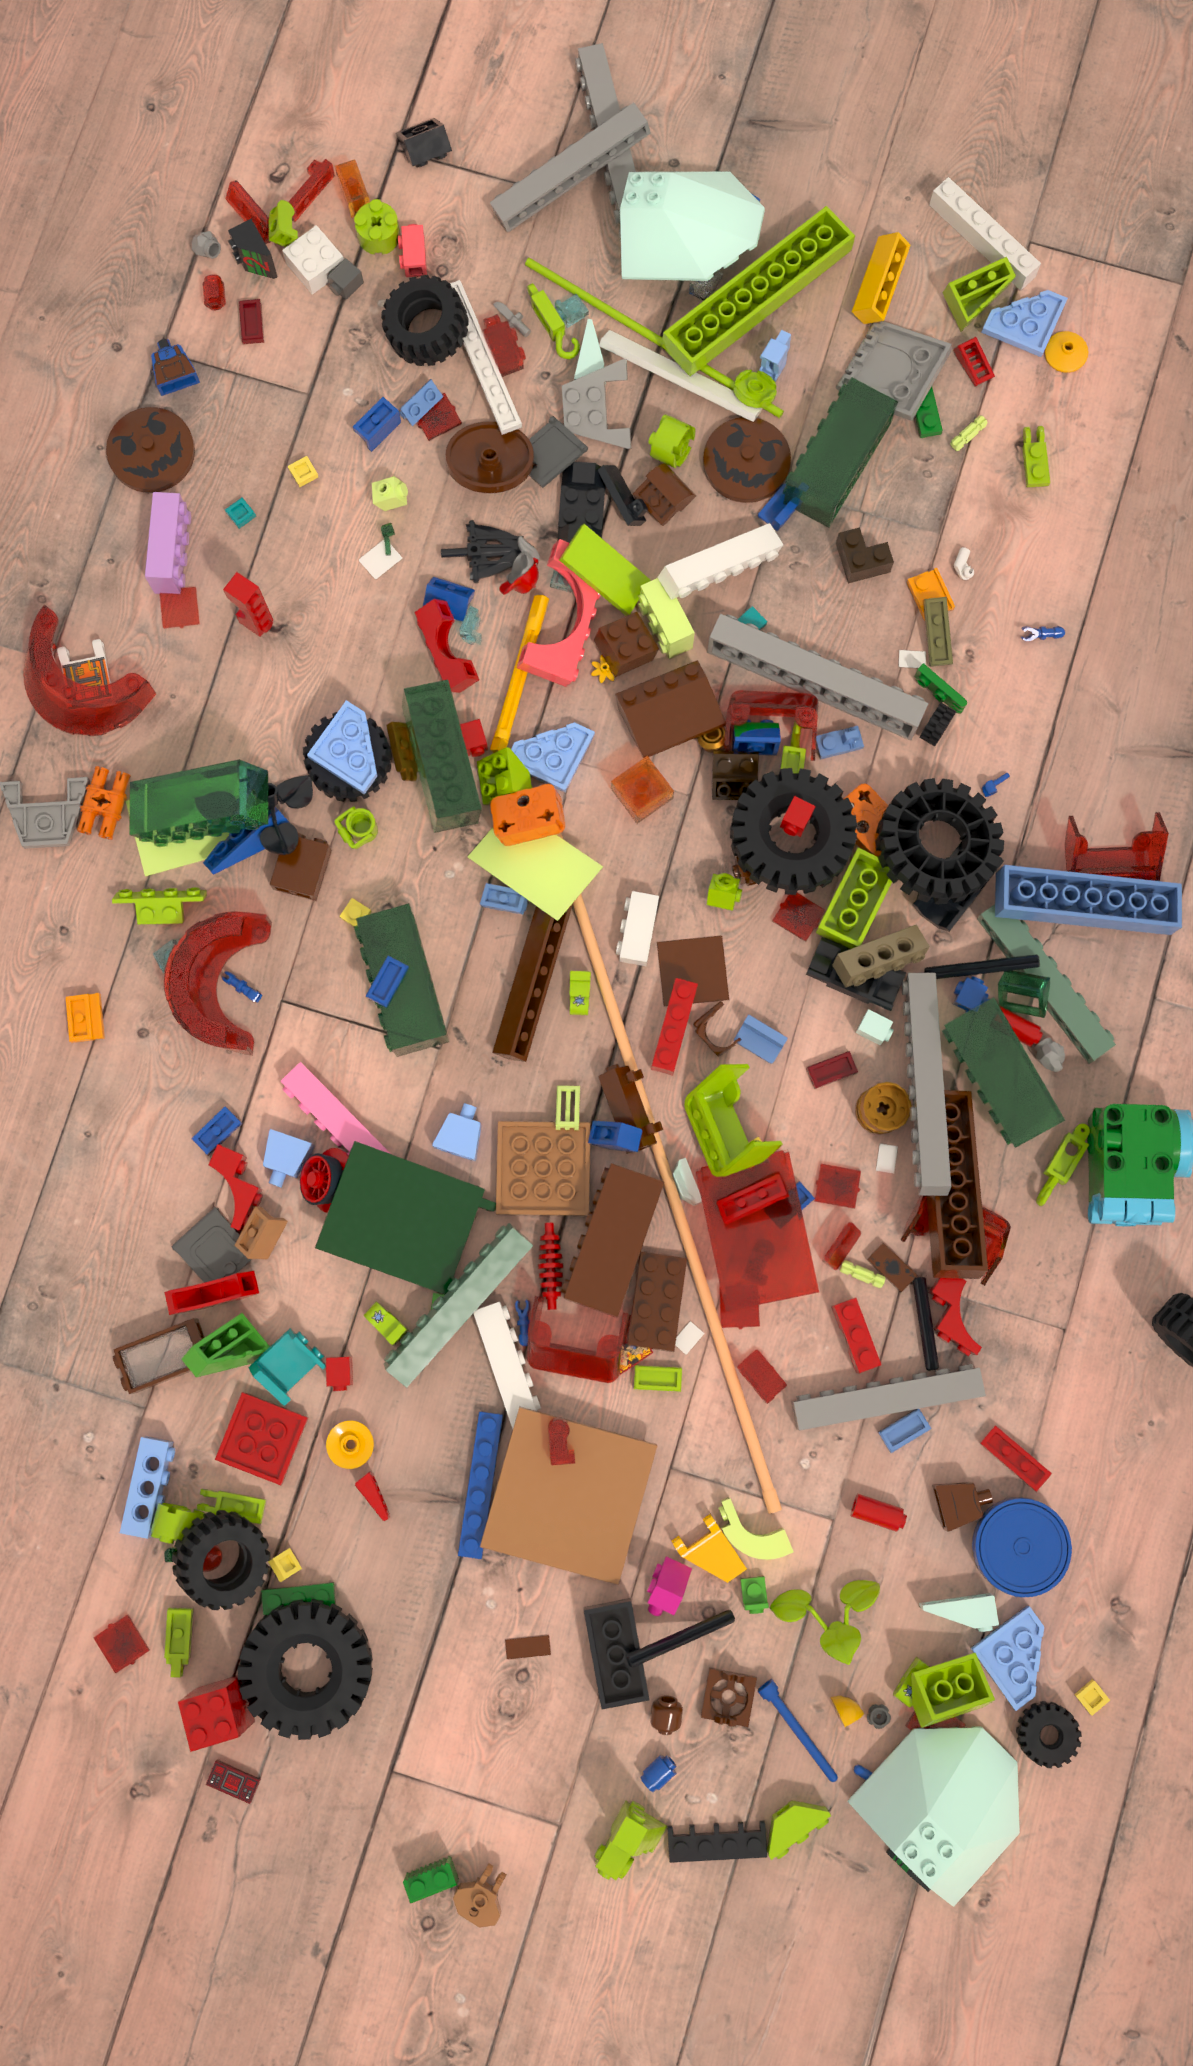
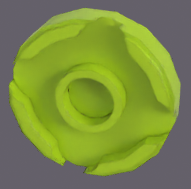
[733,370,777,408]

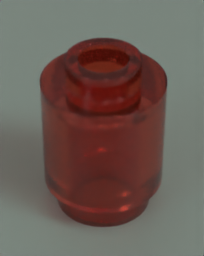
[202,275,226,310]

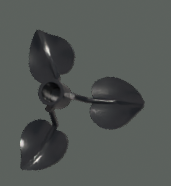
[208,775,313,855]

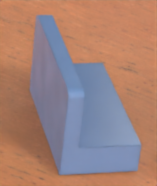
[734,1014,788,1064]

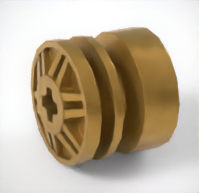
[855,1082,912,1135]

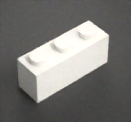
[616,891,659,966]

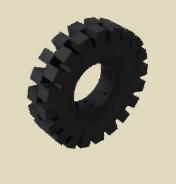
[730,768,857,895]
[875,778,1004,904]
[238,1599,373,1740]

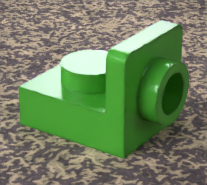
[740,1576,769,1614]

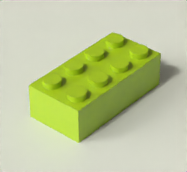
[816,848,892,949]

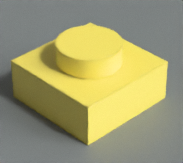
[288,456,318,488]
[339,898,372,930]
[268,1548,302,1582]
[1074,1679,1110,1716]

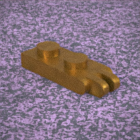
[386,722,419,781]

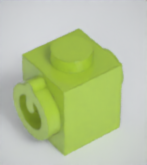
[706,873,743,911]
[594,1836,634,1880]

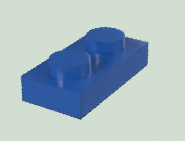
[191,1106,243,1156]

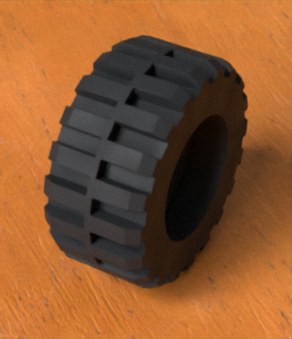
[381,275,469,366]
[303,712,392,802]
[1152,1293,1193,1367]
[172,1510,271,1610]

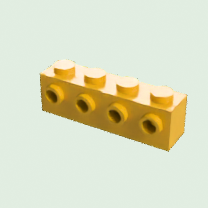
[852,232,911,324]

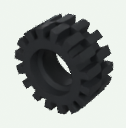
[919,703,956,747]

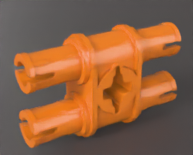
[77,766,131,840]

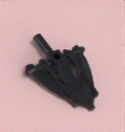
[441,520,534,583]

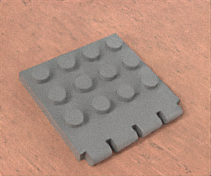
[836,321,952,421]

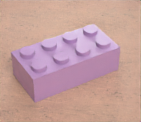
[145,492,191,595]

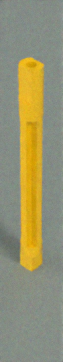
[490,595,549,753]

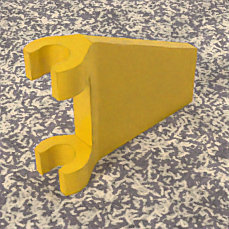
[671,1514,747,1583]

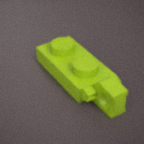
[164,1608,193,1678]

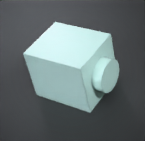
[856,1009,894,1045]

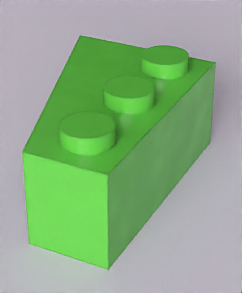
[181,1313,270,1378]

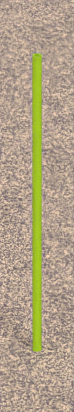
[525,258,784,419]

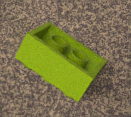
[911,1652,995,1728]

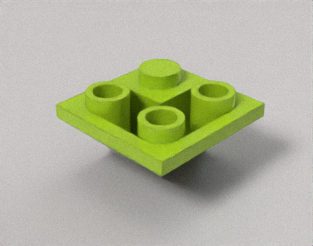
[477,747,532,805]

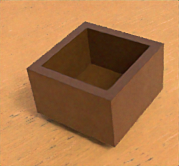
[594,612,659,677]

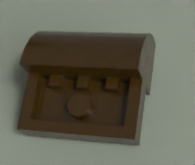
[712,751,759,800]

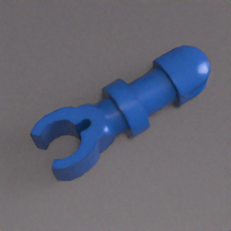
[1021,626,1065,641]
[221,971,263,1003]
[515,1300,531,1346]

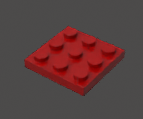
[215,1392,309,1486]

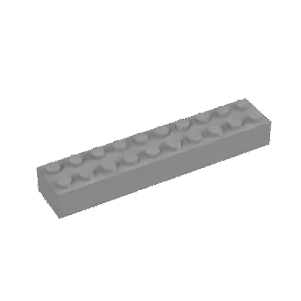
[707,613,929,741]

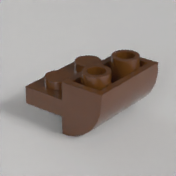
[633,463,696,526]

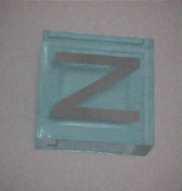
[550,570,572,593]

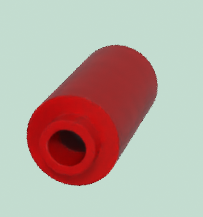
[989,1006,1043,1047]
[850,1493,907,1532]

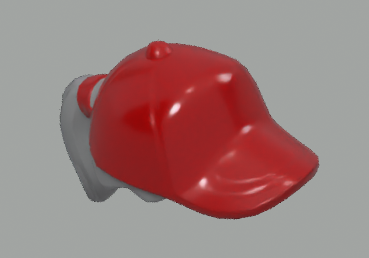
[499,536,540,595]

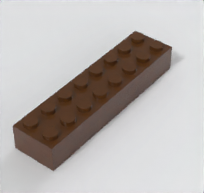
[926,1090,988,1279]

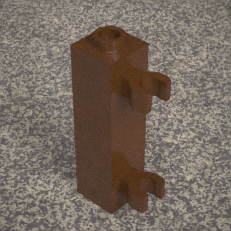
[598,1064,663,1154]

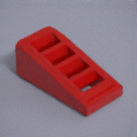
[953,337,995,387]
[355,1471,390,1521]

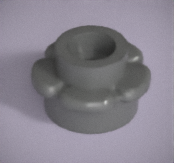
[867,1704,891,1729]

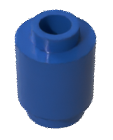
[640,1755,677,1792]

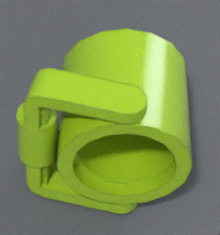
[335,806,378,849]

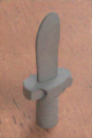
[493,302,531,337]

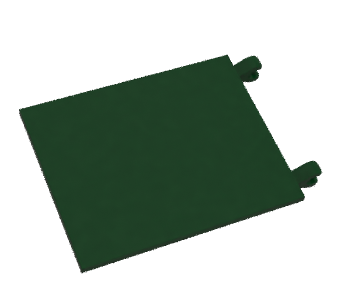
[315,1141,496,1295]

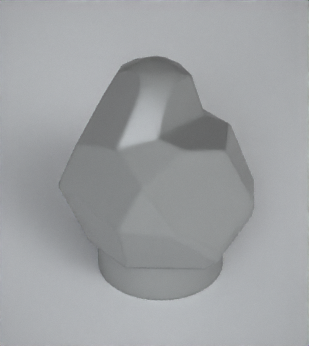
[192,231,221,259]
[1035,1038,1065,1072]

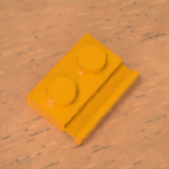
[906,568,955,621]
[66,993,105,1043]

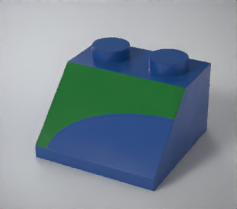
[732,719,781,756]

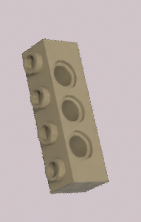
[833,924,930,988]

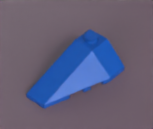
[203,800,290,875]

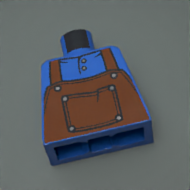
[151,339,200,396]

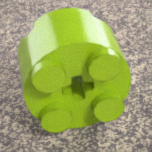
[354,199,400,255]
[648,414,696,468]
[151,1503,205,1544]

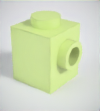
[372,476,408,511]

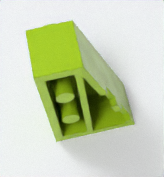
[943,256,1016,331]
[611,1800,667,1857]

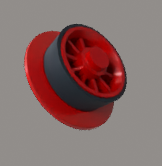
[300,1148,348,1213]

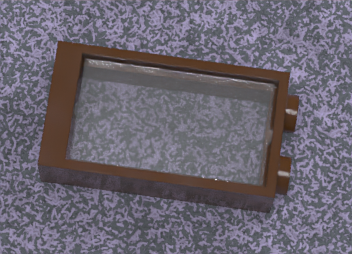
[113,1318,205,1394]

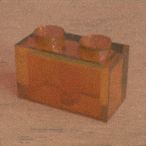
[335,159,370,218]

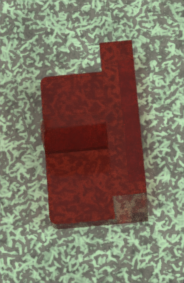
[736,1350,787,1404]

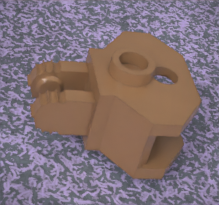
[453,1863,507,1928]

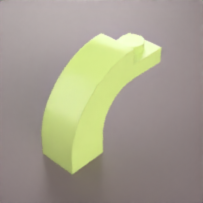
[719,1497,794,1560]

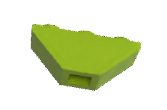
[767,1800,831,1860]

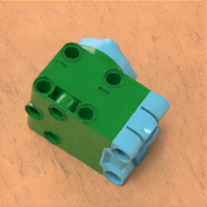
[1087,1104,1193,1227]

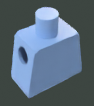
[432,1103,482,1162]
[263,1129,315,1188]

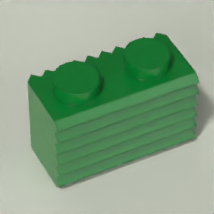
[403,1856,459,1904]

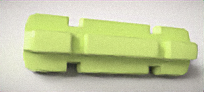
[950,415,988,451]
[840,1260,885,1288]

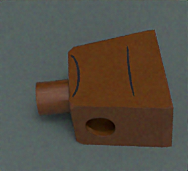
[932,1482,993,1532]

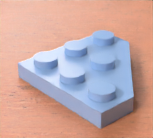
[981,290,1068,357]
[307,700,377,794]
[511,722,595,792]
[970,1606,1044,1711]

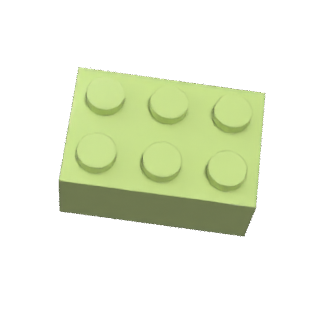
[638,578,695,659]

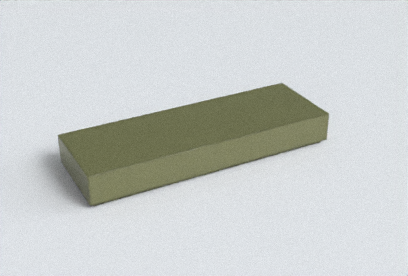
[923,597,953,667]

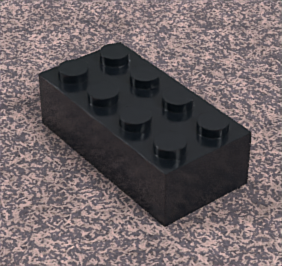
[584,1598,650,1710]

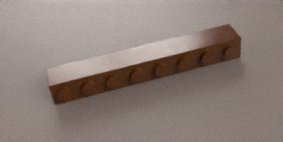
[492,902,574,1062]

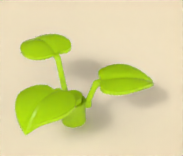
[770,1580,880,1665]

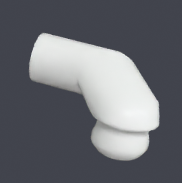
[954,547,974,580]

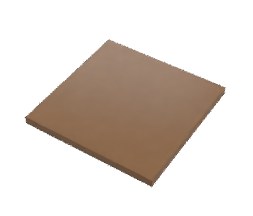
[480,1406,657,1585]

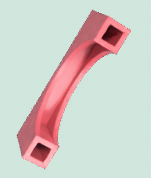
[517,539,601,687]

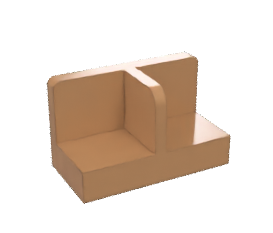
[235,1206,288,1259]

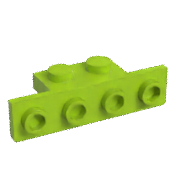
[112,887,207,925]

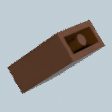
[270,833,332,901]

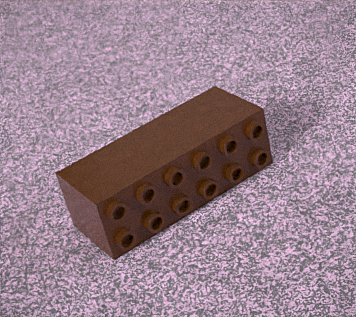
[561,1163,664,1318]

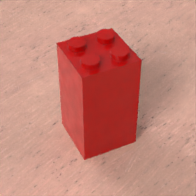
[178,1675,255,1752]

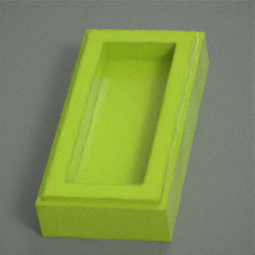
[634,1365,682,1392]

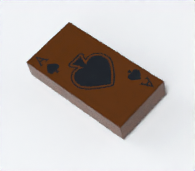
[867,1243,918,1292]

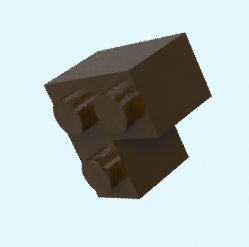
[836,527,894,584]

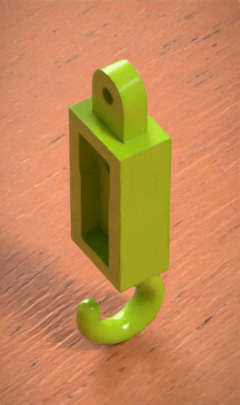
[527,283,580,359]
[779,719,806,773]
[1036,1124,1090,1206]

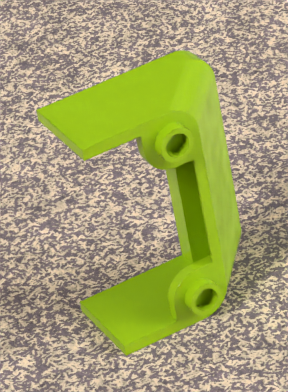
[684,1064,783,1177]

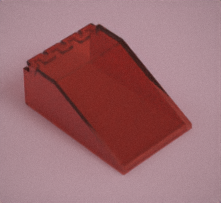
[696,1149,819,1311]

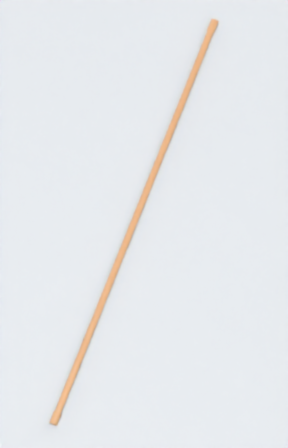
[540,785,782,1514]

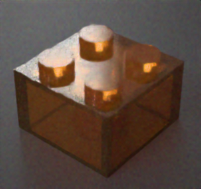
[611,756,674,824]

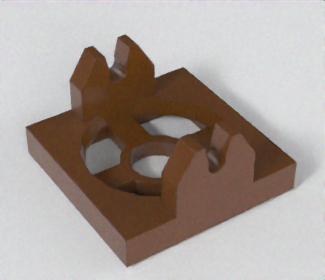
[700,1667,757,1727]

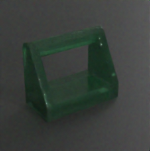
[998,971,1050,1018]

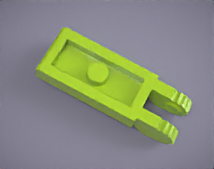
[1022,426,1050,488]
[197,1489,266,1524]

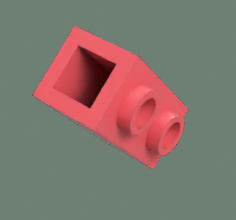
[398,224,427,277]

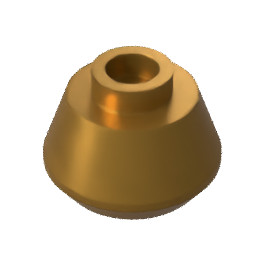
[697,727,728,753]

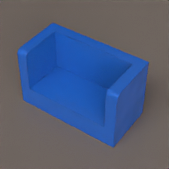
[588,1121,642,1152]

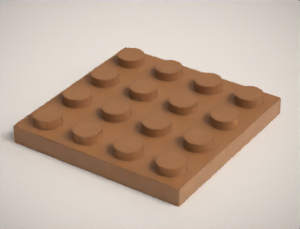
[496,1121,591,1216]

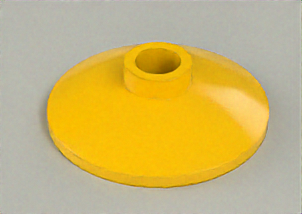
[1044,331,1088,373]
[326,1421,374,1469]

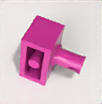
[647,1556,692,1616]

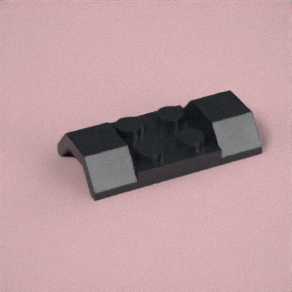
[557,462,605,543]
[913,841,1004,932]
[806,937,906,1011]

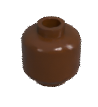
[650,1695,683,1735]

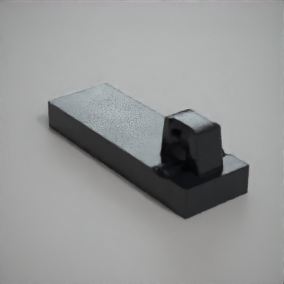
[597,465,648,526]

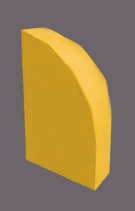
[830,1695,864,1727]

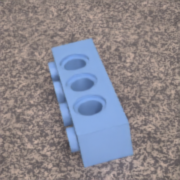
[120,1436,175,1539]

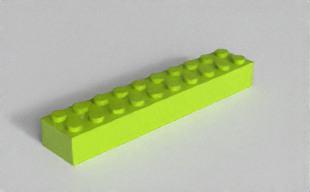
[662,206,855,377]

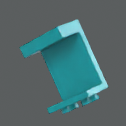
[248,1328,326,1406]

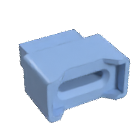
[759,330,791,382]

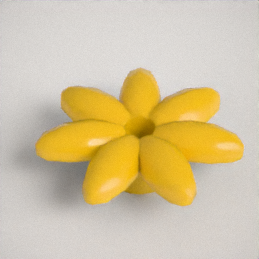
[591,655,614,683]

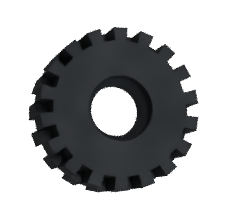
[1016,1701,1082,1769]

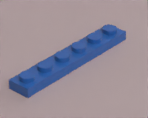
[458,1411,503,1559]

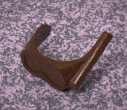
[693,1001,742,1057]

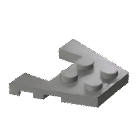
[562,359,632,449]
[0,777,90,849]

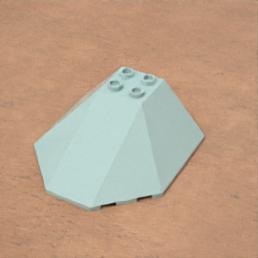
[620,171,765,281]
[847,1726,1020,1907]

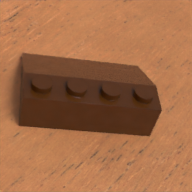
[615,660,726,759]

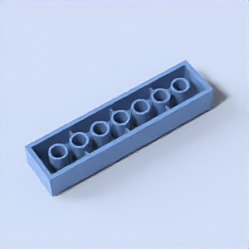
[995,865,1182,935]

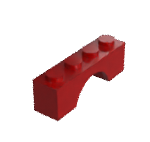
[223,572,273,637]
[414,599,480,693]
[651,978,698,1076]

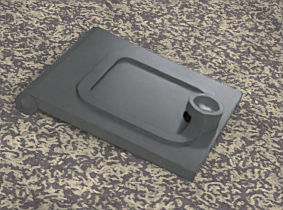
[529,416,588,488]
[171,1207,252,1283]

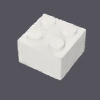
[282,225,344,295]

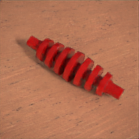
[538,1223,564,1310]

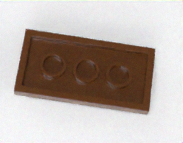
[627,1252,687,1352]

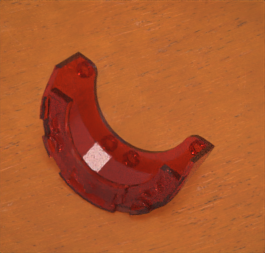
[23,605,156,736]
[164,911,272,1056]

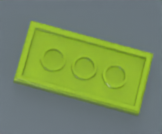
[559,524,651,616]

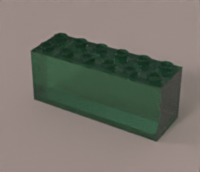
[783,377,898,528]
[402,679,482,833]
[129,759,268,847]
[354,903,450,1057]
[942,997,1065,1148]

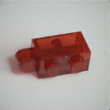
[483,314,526,377]

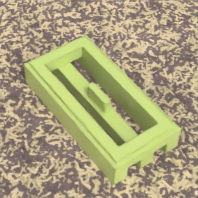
[556,1085,580,1130]

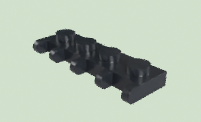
[667,1820,767,1863]

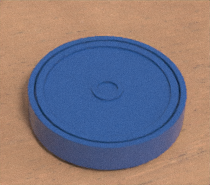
[972,1497,1072,1597]

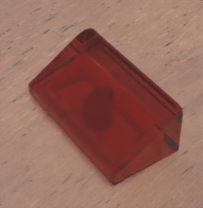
[822,1222,861,1270]

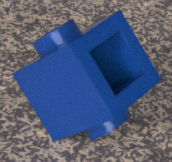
[953,976,989,1014]

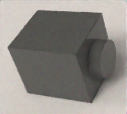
[328,258,364,300]

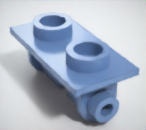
[399,379,443,426]

